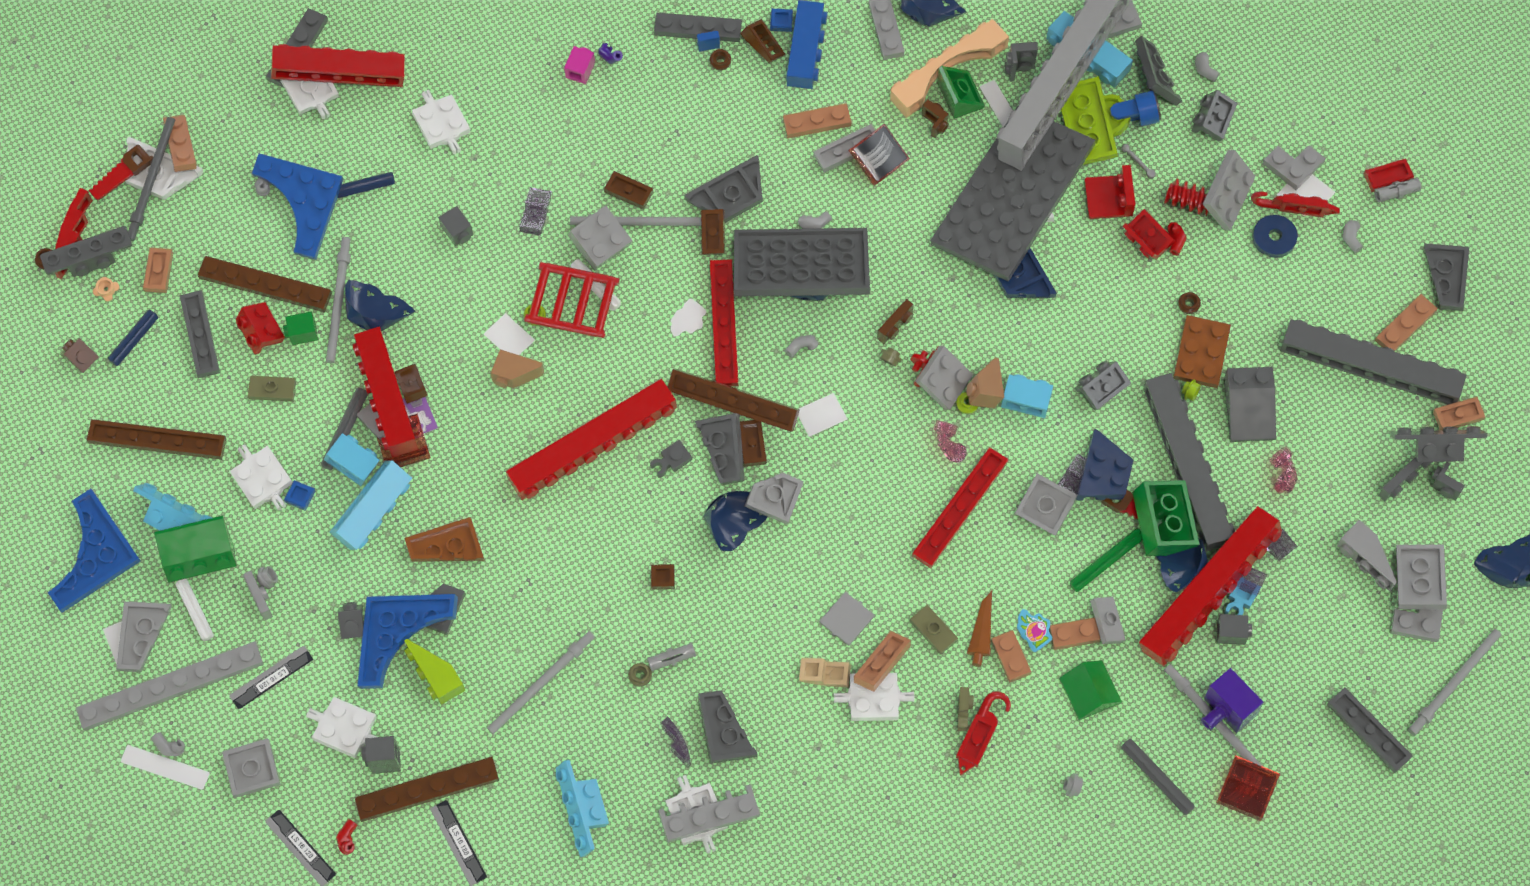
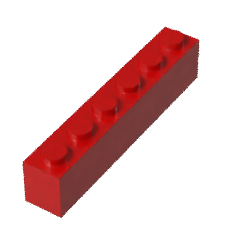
[271,44,405,87]
[352,326,419,458]

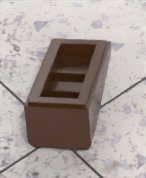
[740,19,786,63]

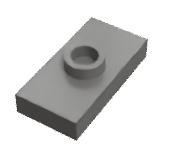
[243,570,273,620]
[1090,597,1126,644]

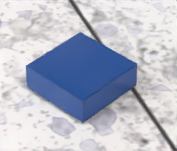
[770,8,793,32]
[697,31,720,52]
[284,480,316,511]

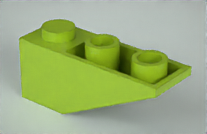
[404,639,466,705]

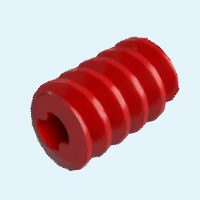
[1164,178,1208,217]

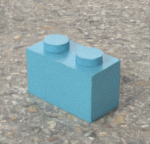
[1001,374,1053,418]
[324,433,380,486]

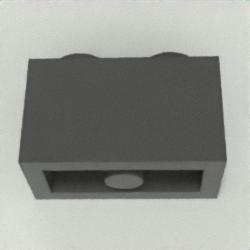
[361,736,401,774]

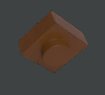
[651,564,675,590]

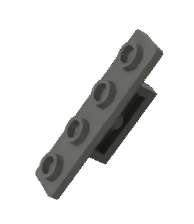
[40,226,132,277]
[1391,426,1487,462]

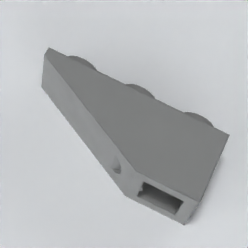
[1337,520,1397,592]

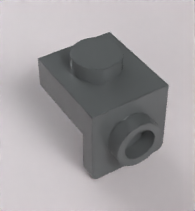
[1432,462,1465,501]
[338,602,364,639]

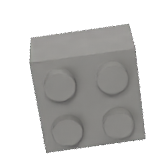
[568,205,633,271]

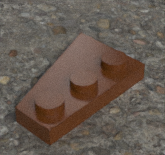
[404,517,485,562]

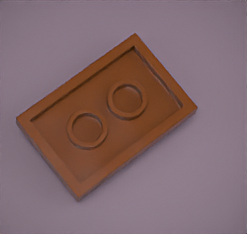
[1173,315,1231,389]

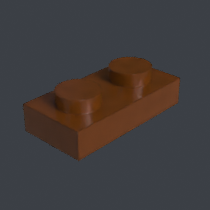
[604,171,654,210]
[701,209,726,255]
[877,299,914,344]
[740,420,767,467]

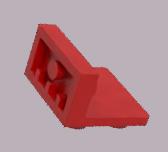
[1084,165,1136,219]

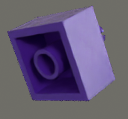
[1201,668,1264,733]

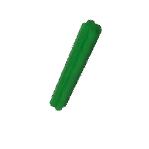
[1070,528,1143,592]

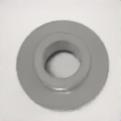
[257,566,278,589]
[1063,773,1083,797]

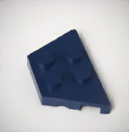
[994,248,1057,298]
[1076,429,1134,501]

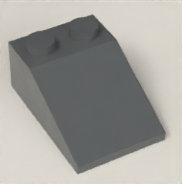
[1224,367,1276,442]

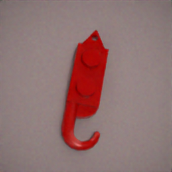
[1251,191,1340,218]
[956,691,1011,776]

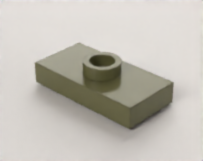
[248,376,296,402]
[910,604,958,655]

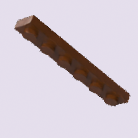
[198,256,332,313]
[668,368,800,432]
[87,419,227,460]
[355,756,499,822]

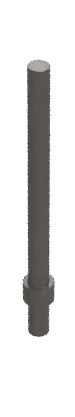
[128,117,175,241]

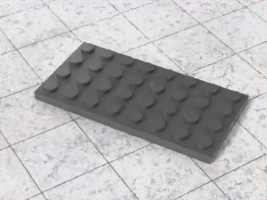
[930,105,1095,282]

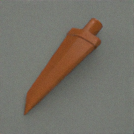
[967,591,992,667]

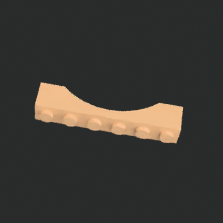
[890,19,1009,118]

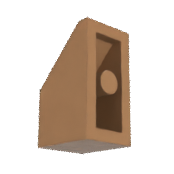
[491,349,544,388]
[966,358,1004,408]

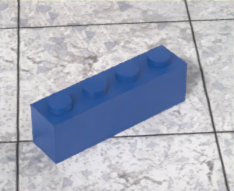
[787,0,828,89]

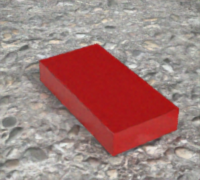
[1364,158,1414,192]

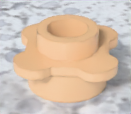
[93,277,120,301]

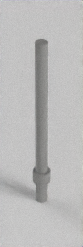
[570,214,701,226]
[326,237,351,363]
[1408,629,1502,736]
[487,631,595,734]
[1164,664,1267,772]

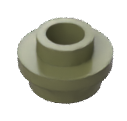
[880,347,902,367]
[628,663,652,687]

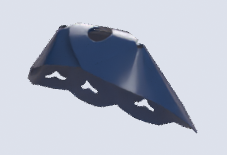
[901,0,967,27]
[345,280,416,332]
[703,491,768,551]
[1474,535,1530,588]
[1156,537,1208,592]

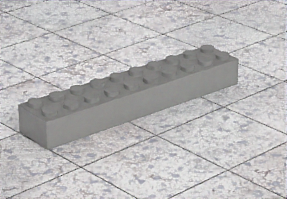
[997,0,1129,171]

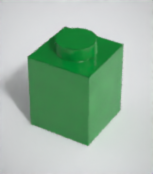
[283,311,319,346]

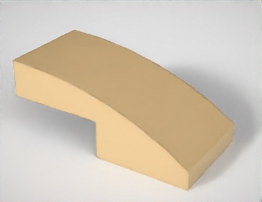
[799,658,851,688]

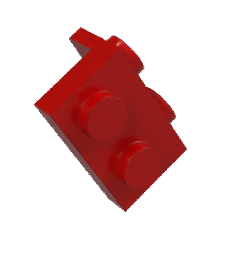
[1123,209,1176,260]
[236,302,285,355]

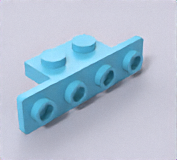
[133,483,212,531]
[556,760,609,857]

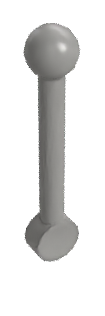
[1121,144,1156,179]

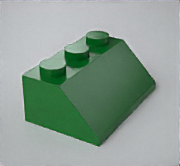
[1132,480,1200,556]
[154,515,237,583]

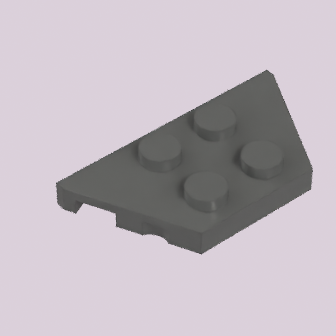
[684,155,763,223]

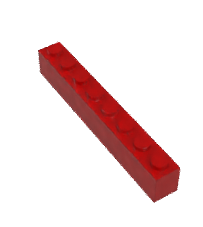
[506,378,677,500]
[1139,506,1282,667]

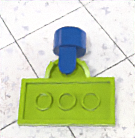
[1061,76,1161,165]

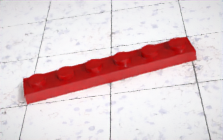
[710,259,739,387]
[912,447,1009,569]

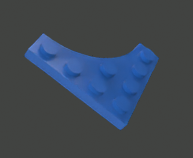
[252,153,343,260]
[48,488,141,613]
[357,594,458,689]

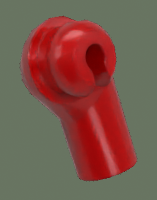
[1167,222,1187,256]
[336,819,358,855]

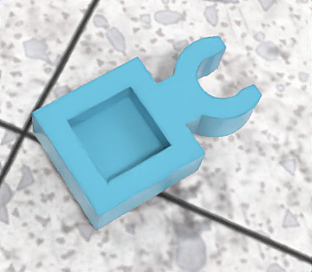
[1225,578,1261,615]

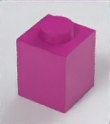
[564,46,595,84]

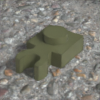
[957,687,974,732]

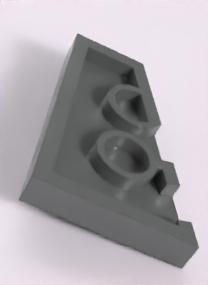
[1135,36,1183,106]
[1424,243,1470,311]
[695,413,745,485]
[698,690,758,764]

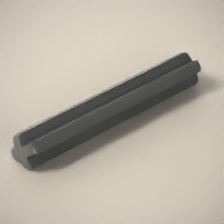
[321,388,368,470]
[1121,739,1195,815]

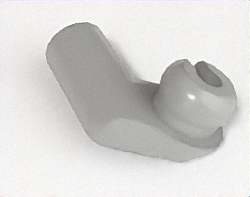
[1195,52,1220,82]
[254,178,270,196]
[798,211,832,229]
[1342,220,1363,253]
[784,334,819,358]
[151,732,185,756]

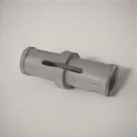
[1374,177,1421,203]
[647,642,696,672]

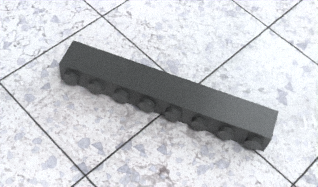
[1280,319,1467,405]
[1143,373,1235,552]

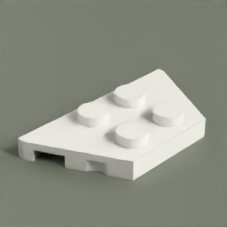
[125,136,203,200]

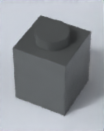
[438,206,474,246]
[1217,614,1252,645]

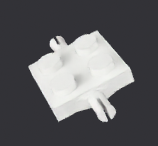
[280,79,339,119]
[412,90,470,154]
[230,445,293,511]
[834,673,915,721]
[306,697,377,758]
[665,775,728,853]

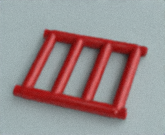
[524,262,620,338]

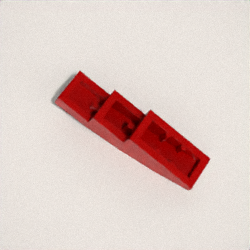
[55,188,93,279]

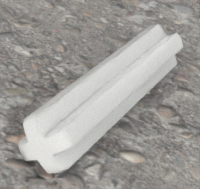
[570,259,621,311]
[175,579,214,641]

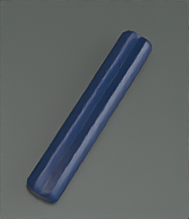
[337,172,395,198]
[108,309,158,366]

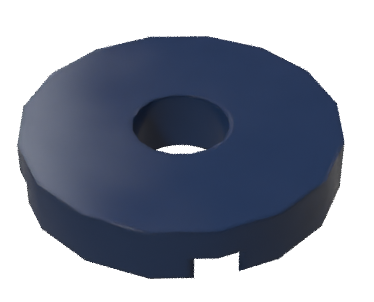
[1252,214,1298,258]

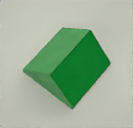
[937,66,985,119]
[1059,660,1122,721]

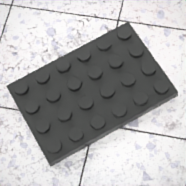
[734,228,870,297]

